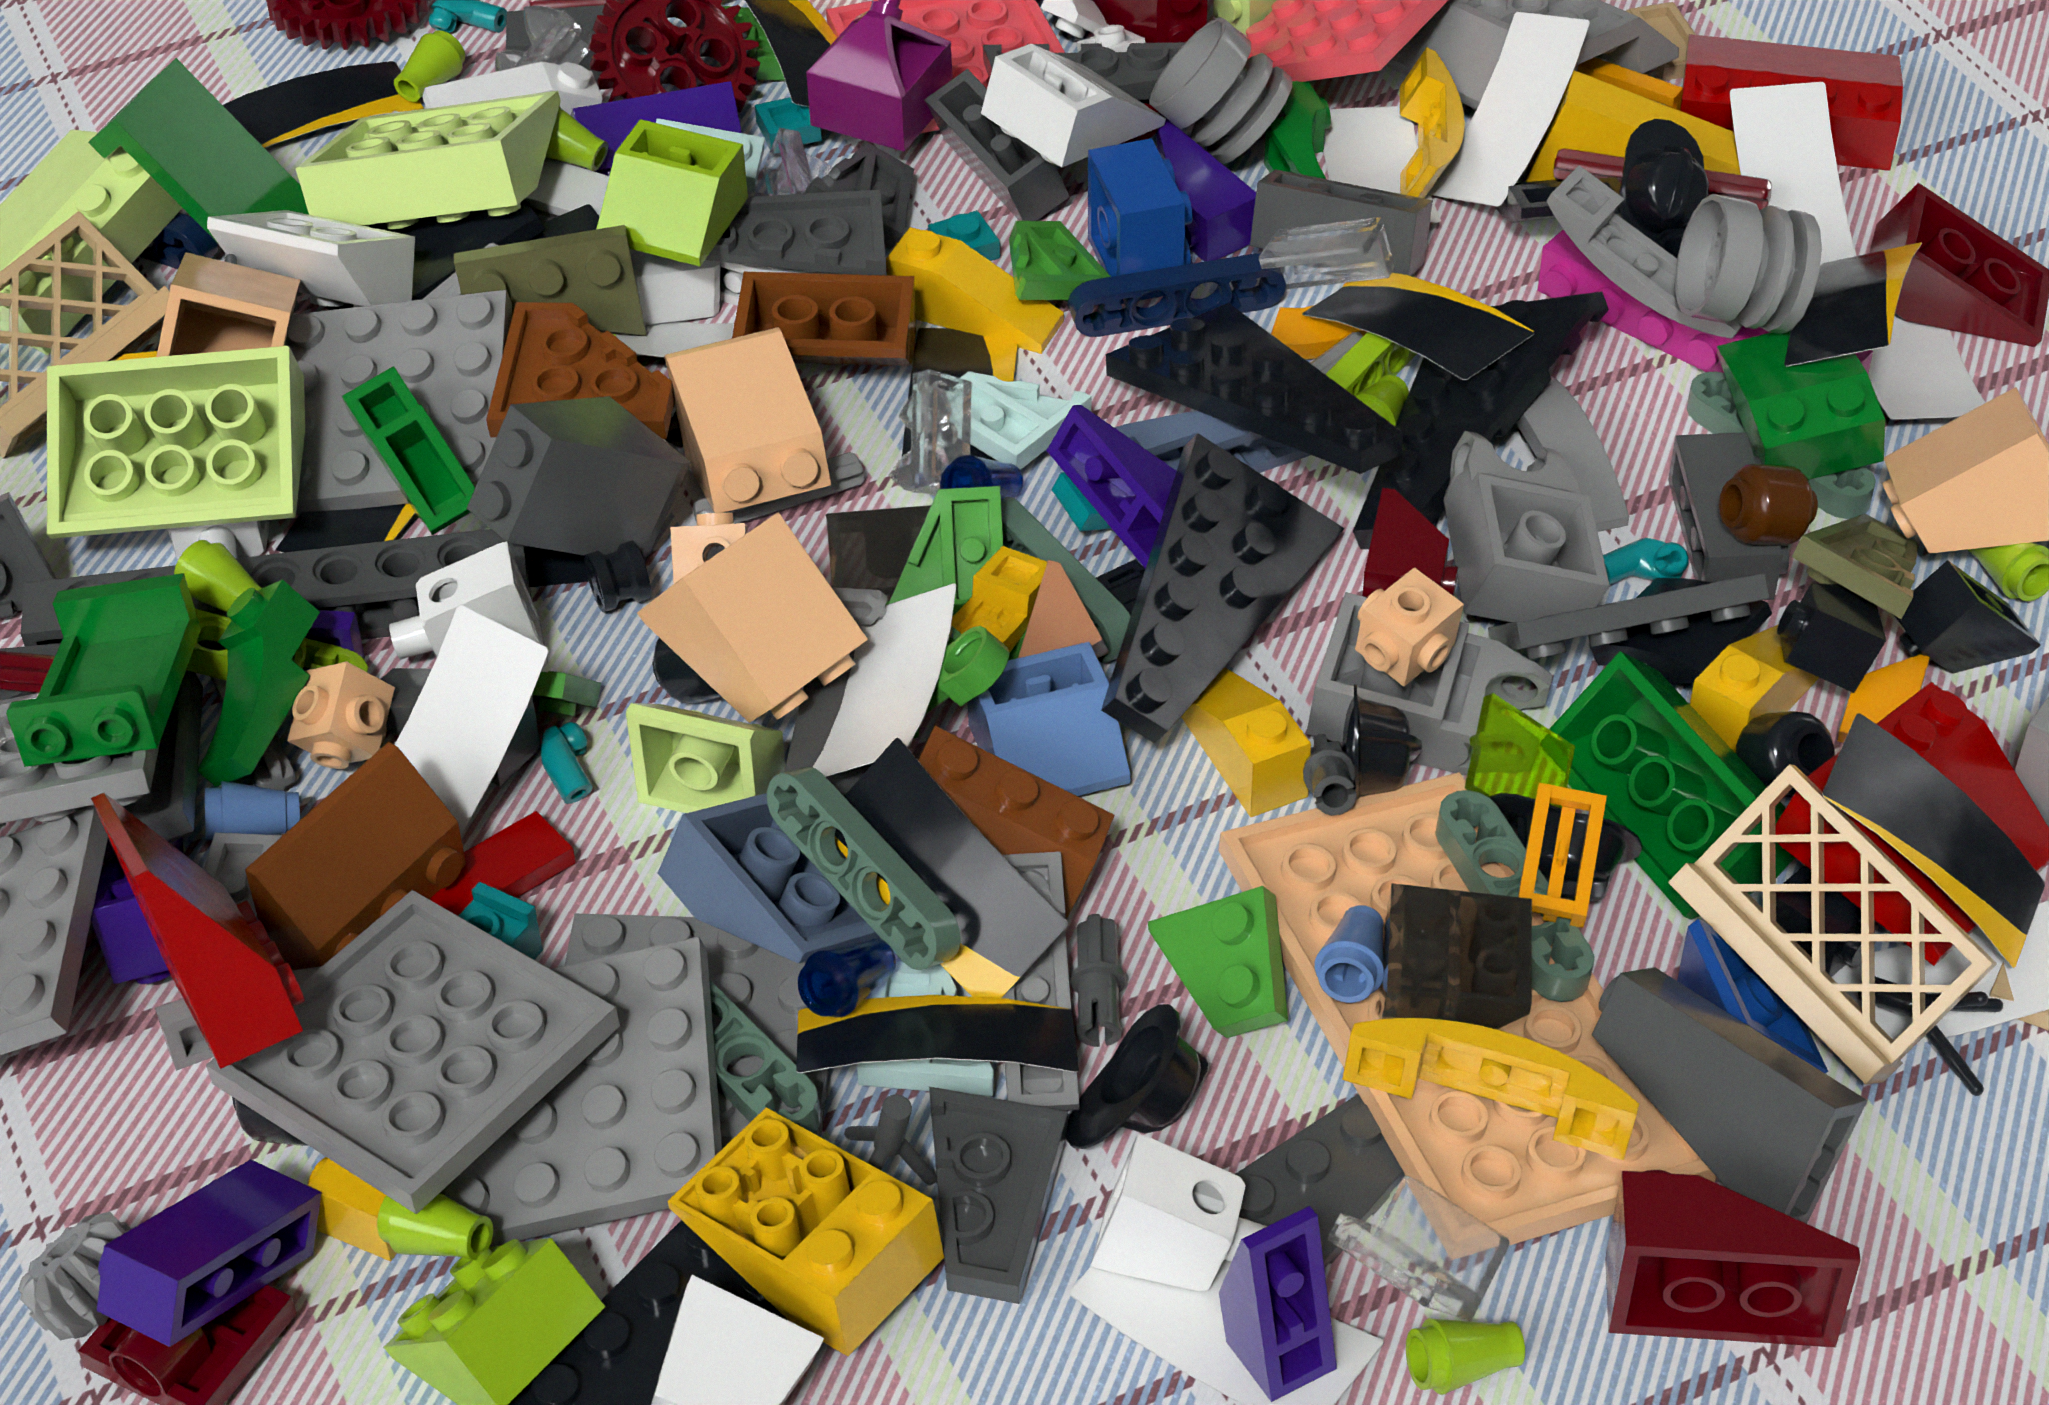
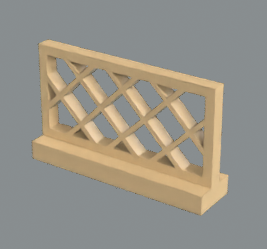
[0,211,170,459]
[1668,764,1997,1084]

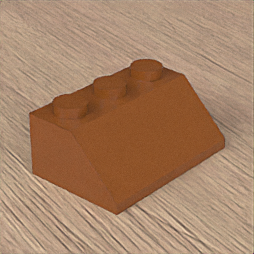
[732,271,916,367]
[917,726,1115,920]
[245,742,466,971]

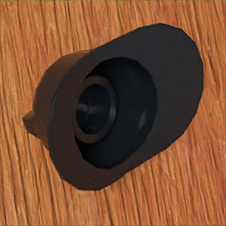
[1619,119,1709,243]
[1342,684,1422,799]
[1489,793,1643,902]
[1065,1004,1208,1149]

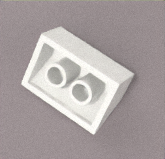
[207,210,415,307]

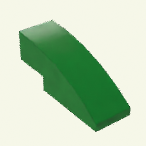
[342,366,475,535]

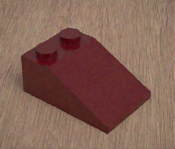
[1870,182,2049,347]
[1605,1170,1861,1348]

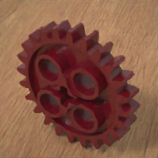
[266,0,430,50]
[588,0,760,113]

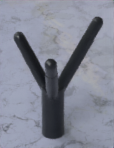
[1858,976,2004,1096]

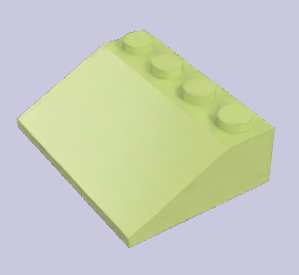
[296,90,561,229]
[0,130,182,356]
[47,346,305,539]

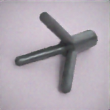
[844,1094,937,1185]

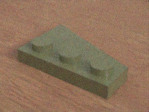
[454,225,646,336]
[1792,513,1918,619]

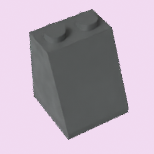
[467,396,691,563]

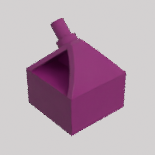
[806,0,953,152]

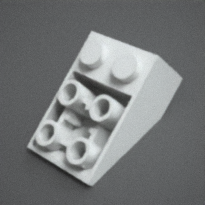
[981,44,1166,168]

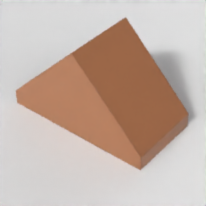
[1018,560,1109,659]

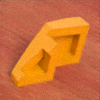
[1837,654,1930,743]

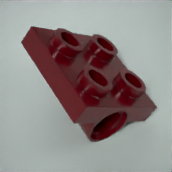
[78,1285,297,1405]

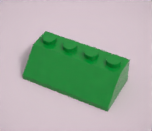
[1534,651,1795,920]

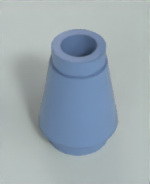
[205,781,300,840]
[1315,905,1384,1003]

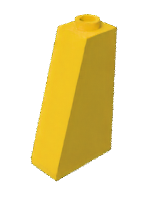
[1526,70,1741,182]

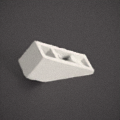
[422,61,603,115]

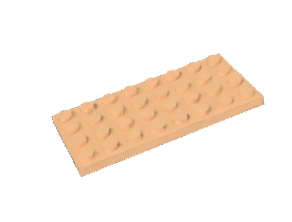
[1218,772,1717,1262]

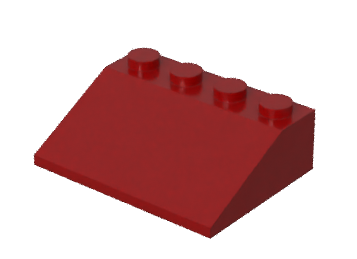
[1680,34,1903,171]
[1775,682,2049,966]
[91,793,305,1069]

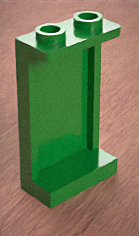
[88,58,309,243]
[6,573,201,767]

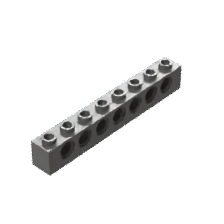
[21,529,532,651]

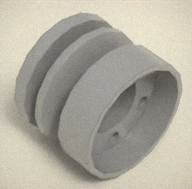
[1149,17,1292,164]
[1675,194,1822,334]

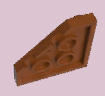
[486,302,675,439]

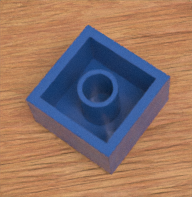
[1088,138,1192,304]

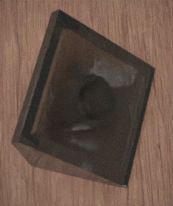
[826,505,931,601]

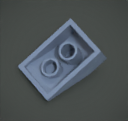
[657,793,881,964]

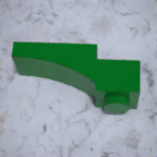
[1264,81,1331,179]
[198,579,320,787]

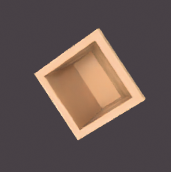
[156,252,300,357]
[665,327,831,513]
[1882,387,2049,554]
[637,512,868,723]

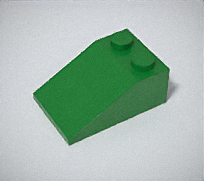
[1717,331,1885,480]

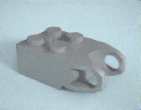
[1444,431,1610,623]
[1306,592,1553,775]

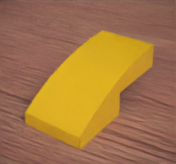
[951,546,1047,653]

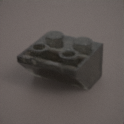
[1378,883,1532,1029]

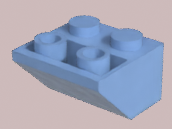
[968,642,1131,796]

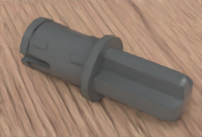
[1303,734,1356,816]
[1071,914,1125,1047]

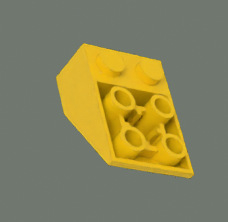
[667,1107,944,1357]

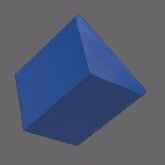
[1677,918,1828,1073]

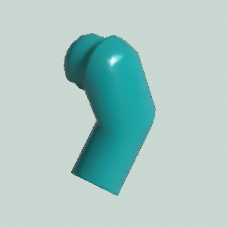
[428,0,507,33]
[1603,538,1689,585]
[541,722,593,804]

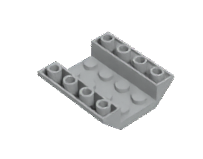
[1385,0,1679,111]

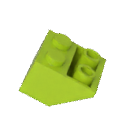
[597,119,748,267]
[384,1238,605,1405]

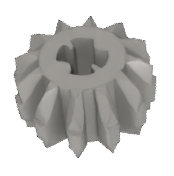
[18,1212,131,1341]

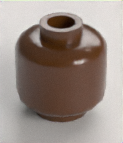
[1719,464,1818,546]

